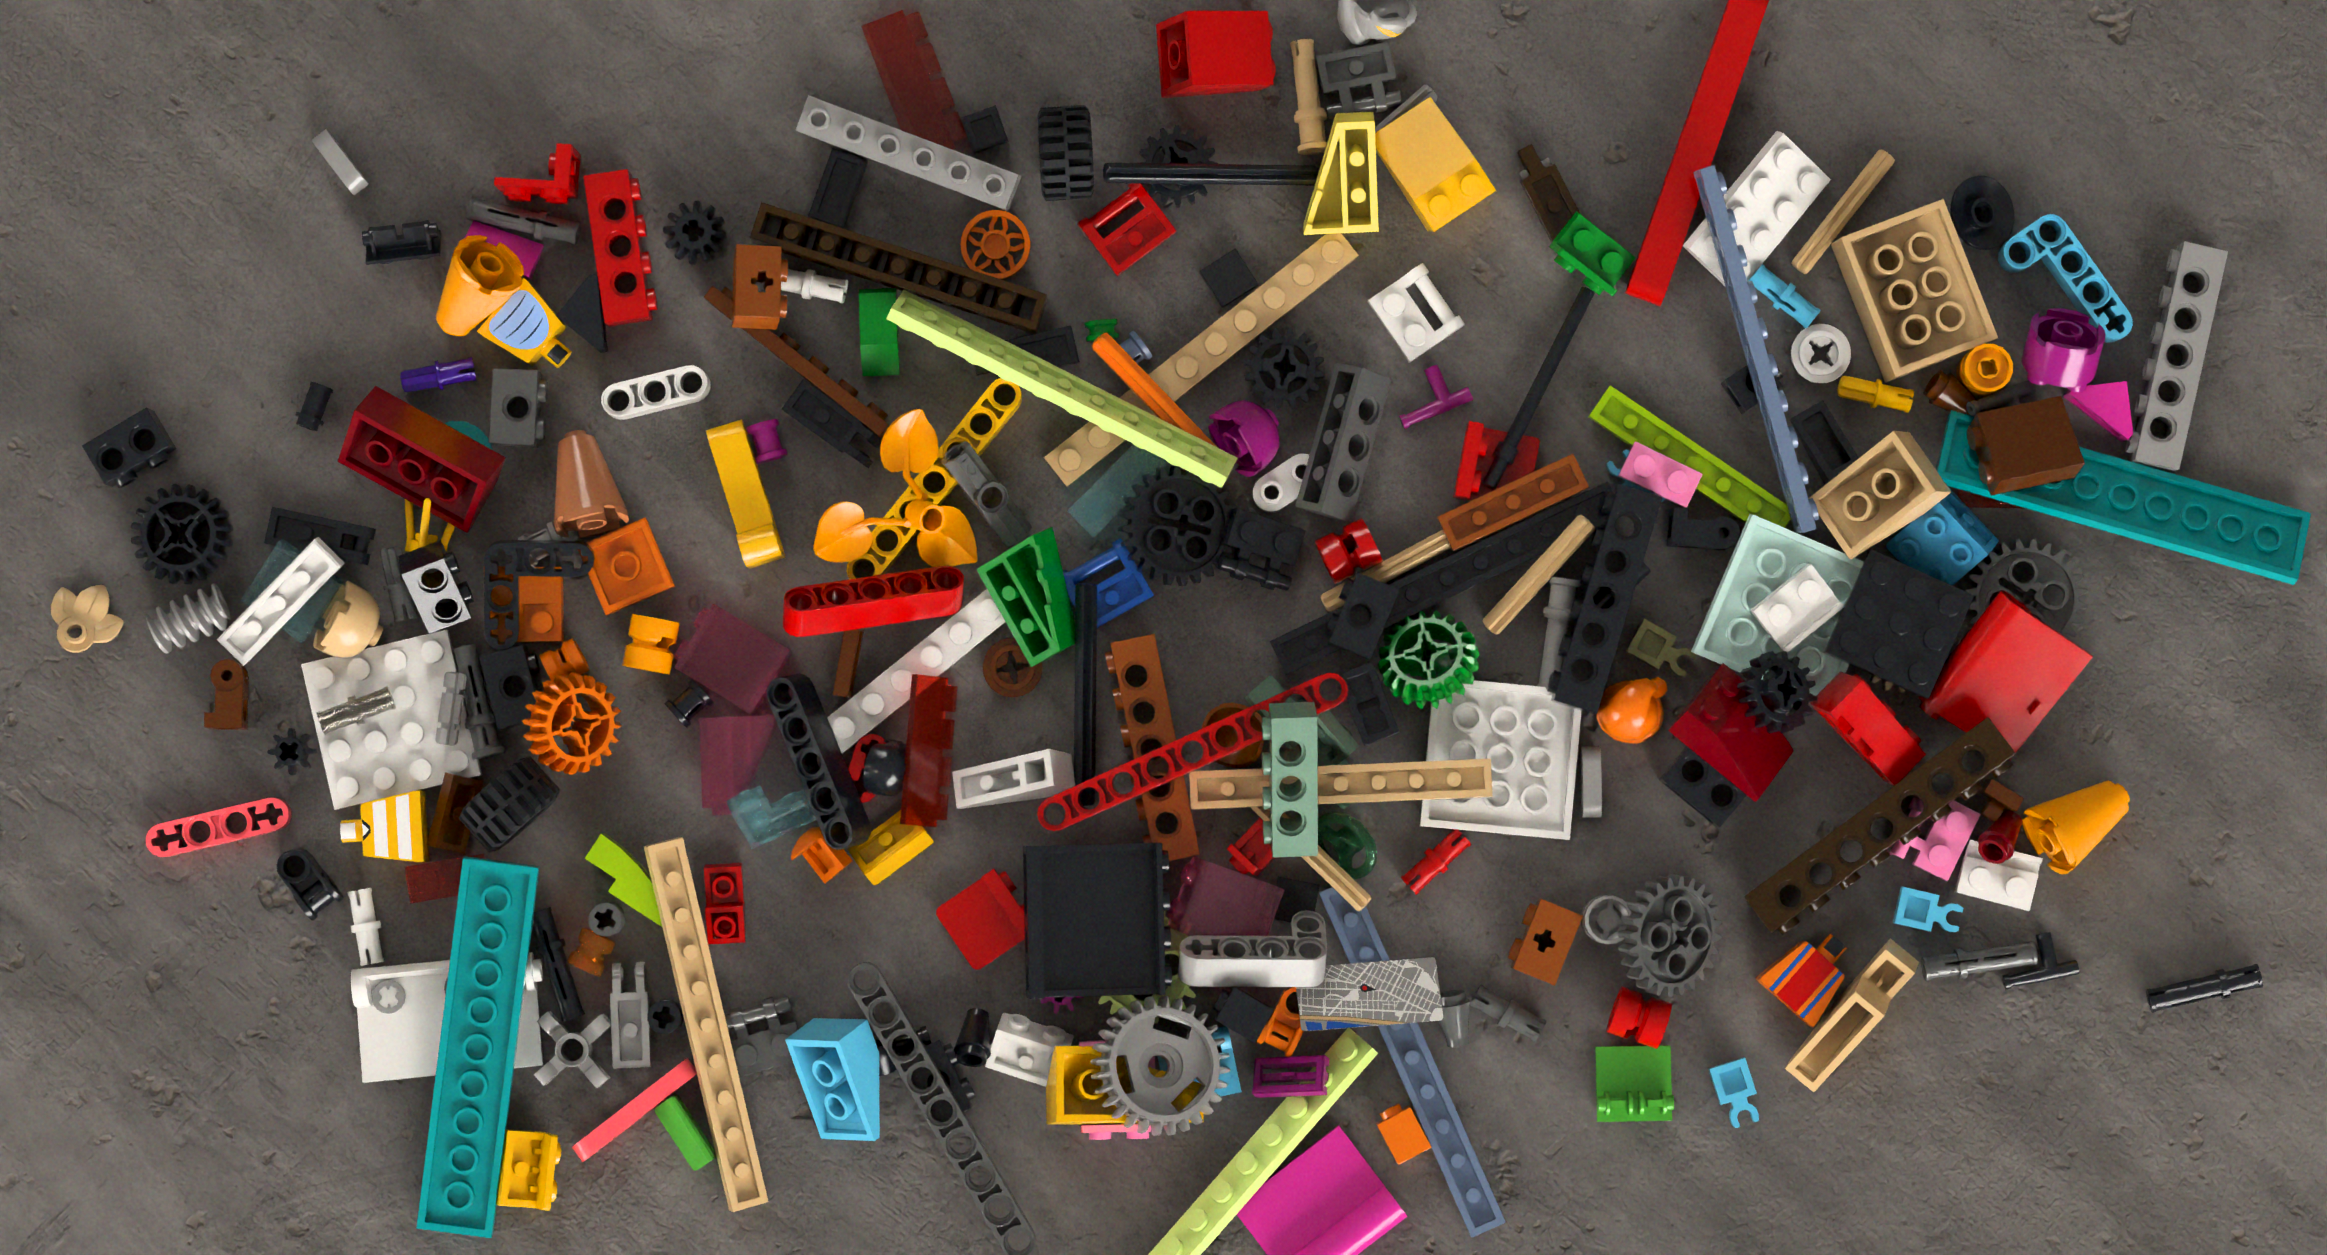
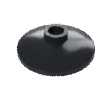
[1950,176,2014,250]

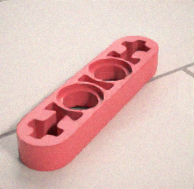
[146,798,292,857]
[572,1058,697,1162]

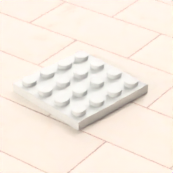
[301,630,482,810]
[1420,680,1581,840]

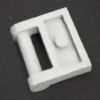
[1368,263,1465,363]

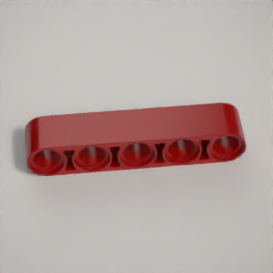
[783,566,964,637]

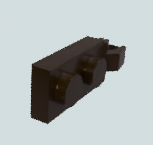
[1517,144,1580,243]

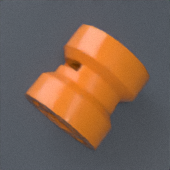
[539,638,590,682]

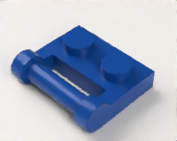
[1063,538,1154,628]

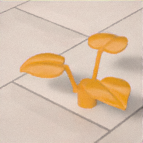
[813,409,978,567]

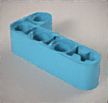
[1998,214,2133,343]

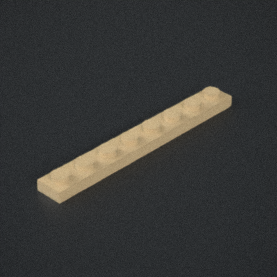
[1189,759,1493,810]

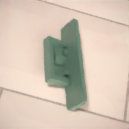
[1245,676,1360,809]

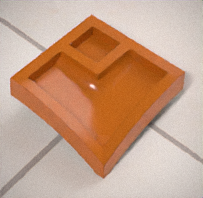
[491,566,564,643]

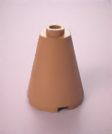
[554,430,629,538]

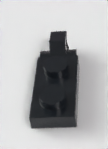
[974,326,1080,379]

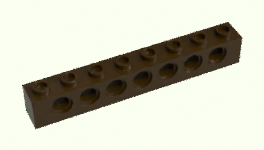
[750,202,1048,334]
[1744,717,2016,935]

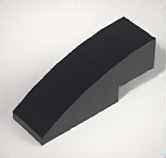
[1790,400,1859,485]

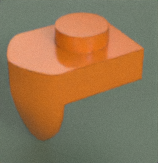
[791,827,853,883]

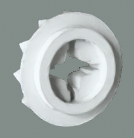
[1791,324,1851,383]

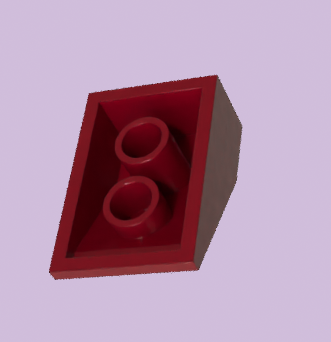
[1668,663,1794,802]

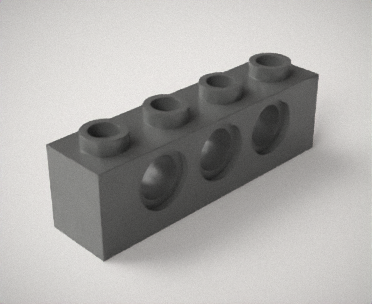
[1295,363,1391,523]

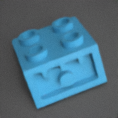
[1886,487,1999,586]

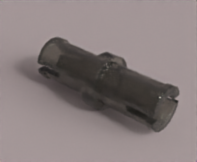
[316,686,396,735]

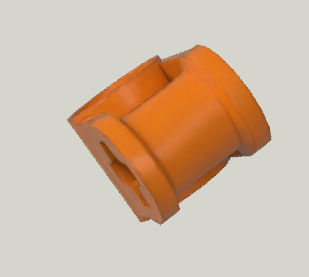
[1256,987,1304,1057]

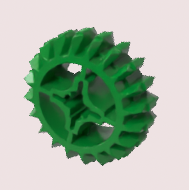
[1378,610,1480,710]

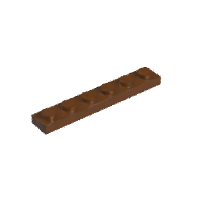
[704,286,889,439]

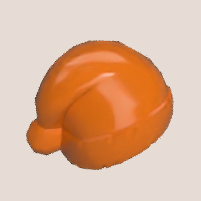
[1596,677,1668,744]

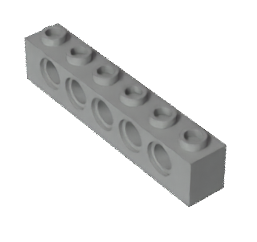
[796,95,1021,211]
[2125,241,2228,472]

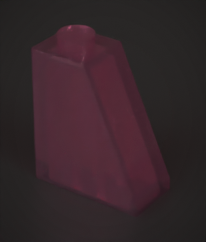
[699,715,777,816]

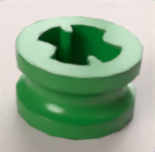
[1084,319,1119,342]

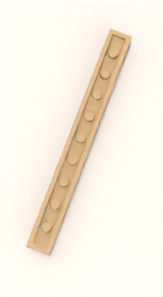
[1044,233,1359,488]
[643,837,768,1212]

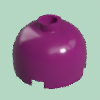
[1208,400,1280,477]

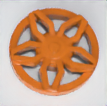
[961,210,1031,280]

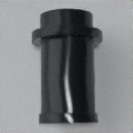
[295,382,333,432]

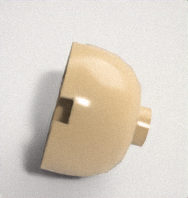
[313,581,383,658]

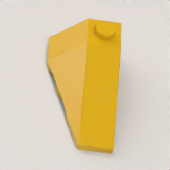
[1046,1046,1204,1125]

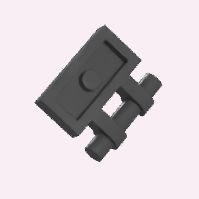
[1316,41,1402,120]
[725,996,799,1077]

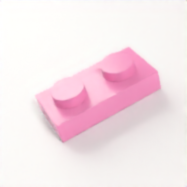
[1618,441,1703,508]

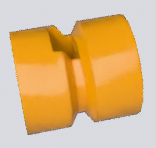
[1957,344,2013,396]
[622,614,680,675]

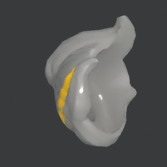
[1337,0,1417,46]

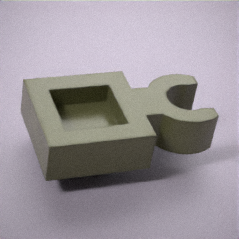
[1625,618,1697,677]

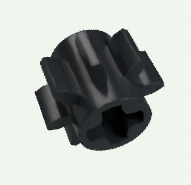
[267,728,317,775]

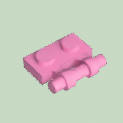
[1890,791,1981,881]

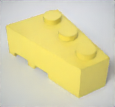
[1303,112,1379,235]

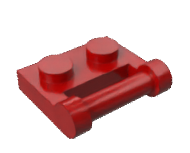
[1077,183,1177,277]

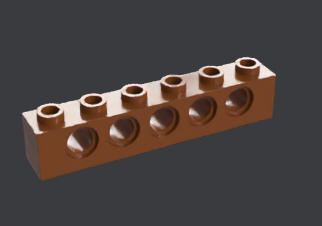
[1105,634,1200,861]

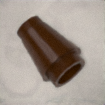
[1923,370,1977,415]

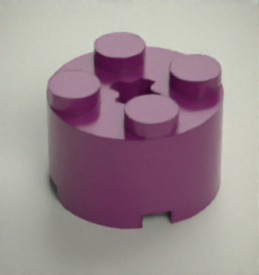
[2021,308,2106,392]

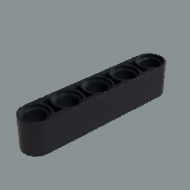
[767,673,871,850]

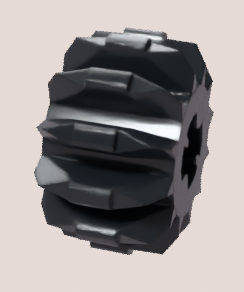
[663,201,727,265]

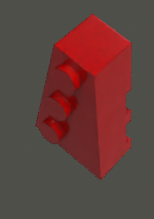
[1809,671,1926,786]

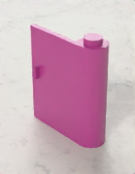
[1236,1125,1408,1255]

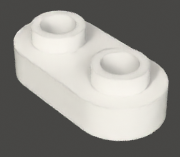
[1253,454,1309,513]

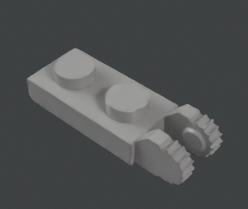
[610,962,652,1069]

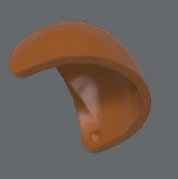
[1201,702,1265,768]

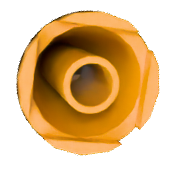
[436,235,524,336]
[2022,780,2130,874]

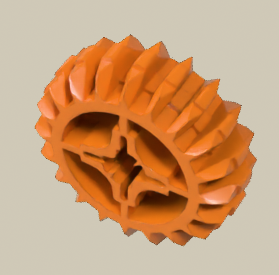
[522,672,622,775]

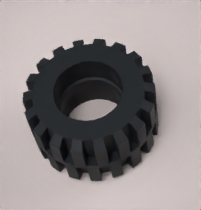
[1037,105,1094,201]
[459,756,560,852]

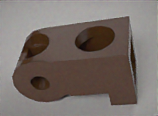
[204,659,249,730]

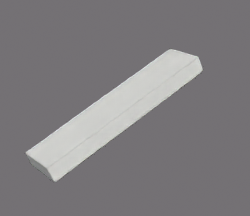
[217,537,345,666]

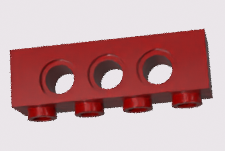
[583,169,658,327]

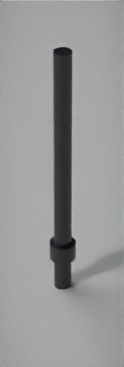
[1482,287,1595,490]

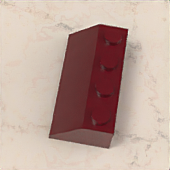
[337,386,506,533]

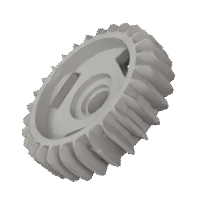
[1090,996,1230,1136]

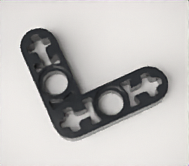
[484,540,595,650]

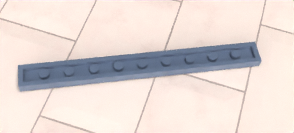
[1693,165,1819,533]
[1319,878,1506,1238]

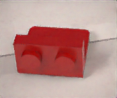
[936,868,1025,970]

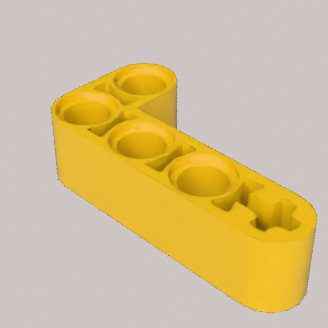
[706,419,785,569]

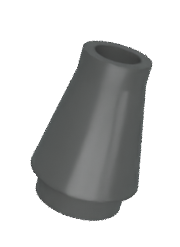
[1439,990,1470,1047]

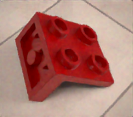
[494,143,581,204]
[1453,421,1540,501]

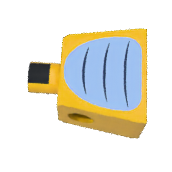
[477,278,572,368]

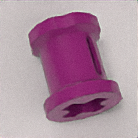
[746,419,788,464]

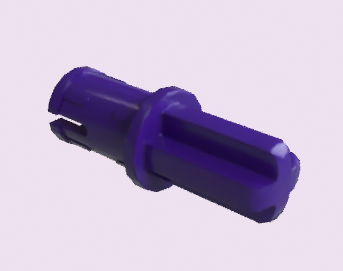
[400,357,477,393]

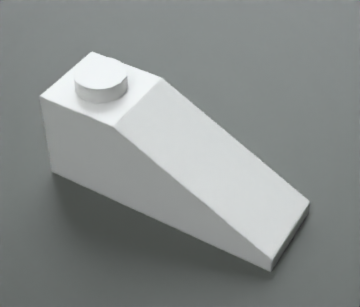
[952,749,1075,809]

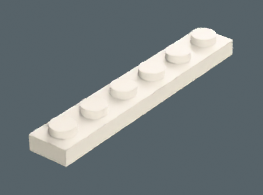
[827,589,1006,754]

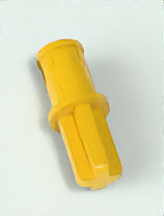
[1837,376,1914,413]

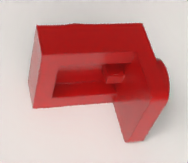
[1226,818,1276,877]

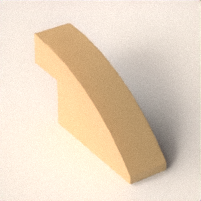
[1785,938,1919,1092]

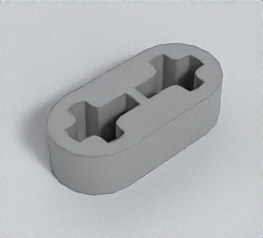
[312,129,369,195]
[1580,746,1602,818]

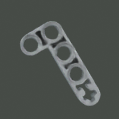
[1178,910,1327,987]

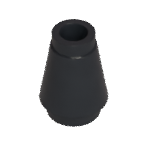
[954,1008,991,1067]

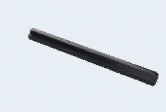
[1103,163,1318,186]
[1074,583,1097,806]

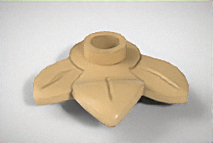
[51,585,124,653]

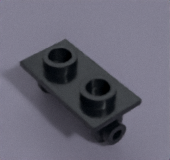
[362,220,441,265]

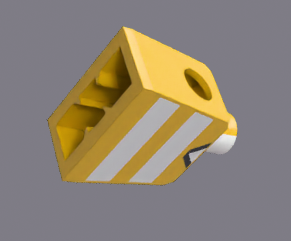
[340,791,429,862]

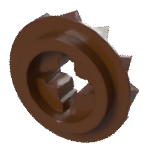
[983,638,1043,697]

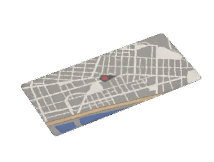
[1296,957,1443,1031]

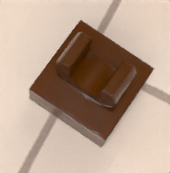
[1979,779,2024,822]

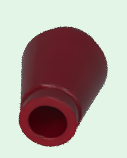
[1978,811,2022,864]

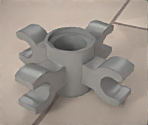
[534,1011,611,1088]

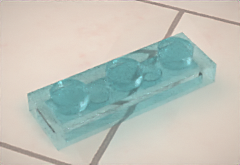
[1067,445,1168,538]

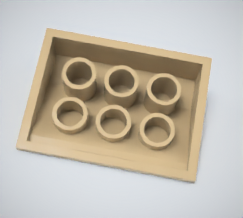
[1831,199,1998,383]

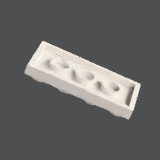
[1683,131,1831,286]

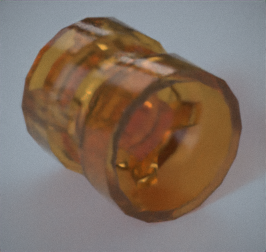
[567,927,616,977]

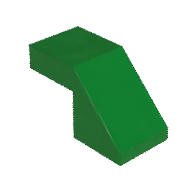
[859,288,900,376]

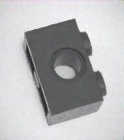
[489,368,548,448]

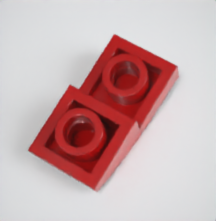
[704,863,746,945]

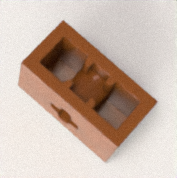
[732,244,788,330]
[1508,898,1583,986]

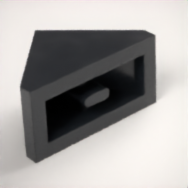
[556,274,608,353]

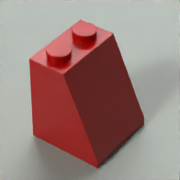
[1156,11,1276,98]

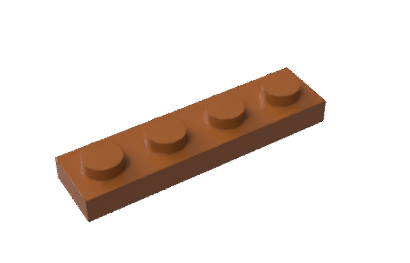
[1437,454,1589,551]

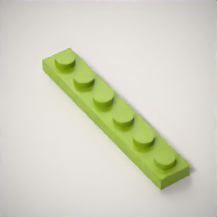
[1588,385,1791,528]

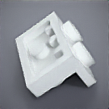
[985,1013,1074,1087]

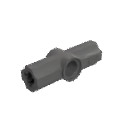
[941,441,1032,547]

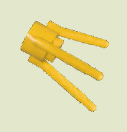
[404,498,455,552]

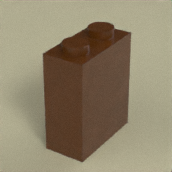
[1967,396,2085,496]

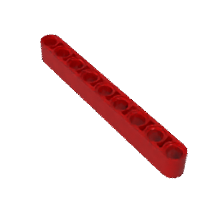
[1625,0,1769,306]
[1037,672,1348,831]

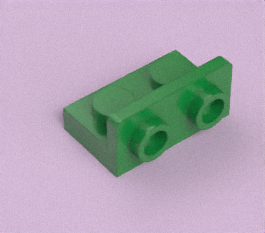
[1549,211,1636,296]

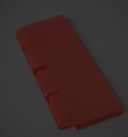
[861,10,967,150]
[900,674,958,827]

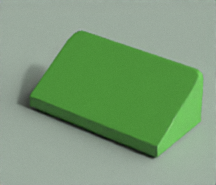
[655,1094,716,1171]

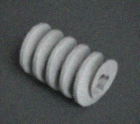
[145,583,231,654]

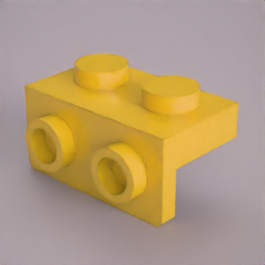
[496,1129,561,1211]

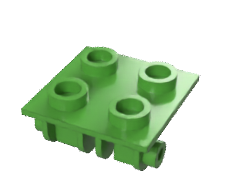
[1595,1045,1674,1122]

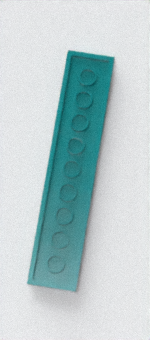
[1936,410,2311,585]
[416,856,540,1238]

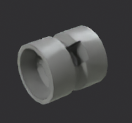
[1581,895,1631,944]

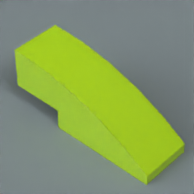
[585,833,662,927]

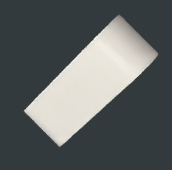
[601,365,711,420]

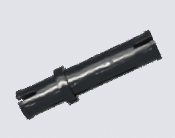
[532,907,585,1021]
[2146,964,2263,1013]

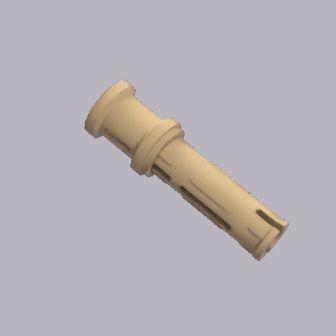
[1290,39,1327,155]

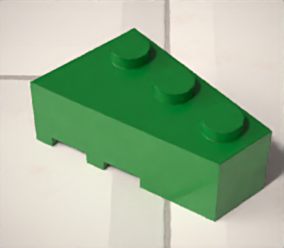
[976,527,1075,667]

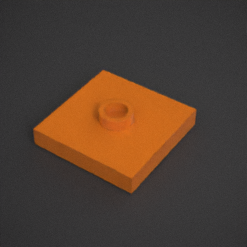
[578,517,676,616]

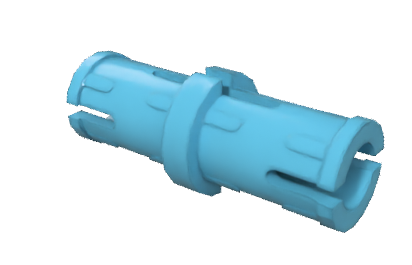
[1749,264,1821,328]

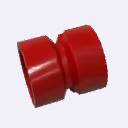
[1314,518,1383,584]
[1606,986,1672,1049]

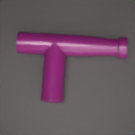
[1399,364,1473,429]

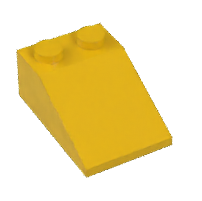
[1375,97,1496,232]

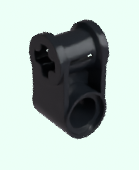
[277,849,344,921]

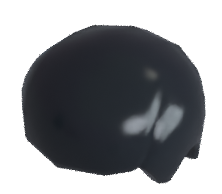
[863,739,914,796]

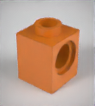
[1376,1103,1431,1165]

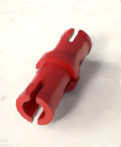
[1400,829,1472,895]

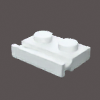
[1750,563,1845,653]
[1955,840,2043,911]

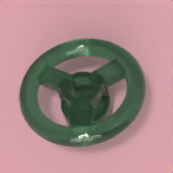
[1318,812,1377,879]

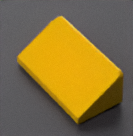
[847,805,934,885]

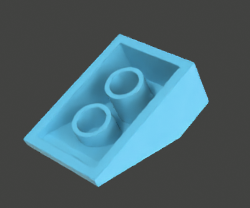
[785,1018,880,1141]

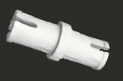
[781,269,848,303]
[347,888,384,966]

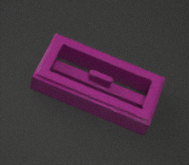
[1252,1055,1330,1098]

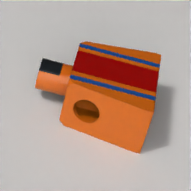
[1755,934,1847,1027]

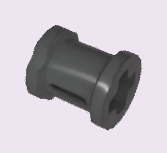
[588,902,626,936]

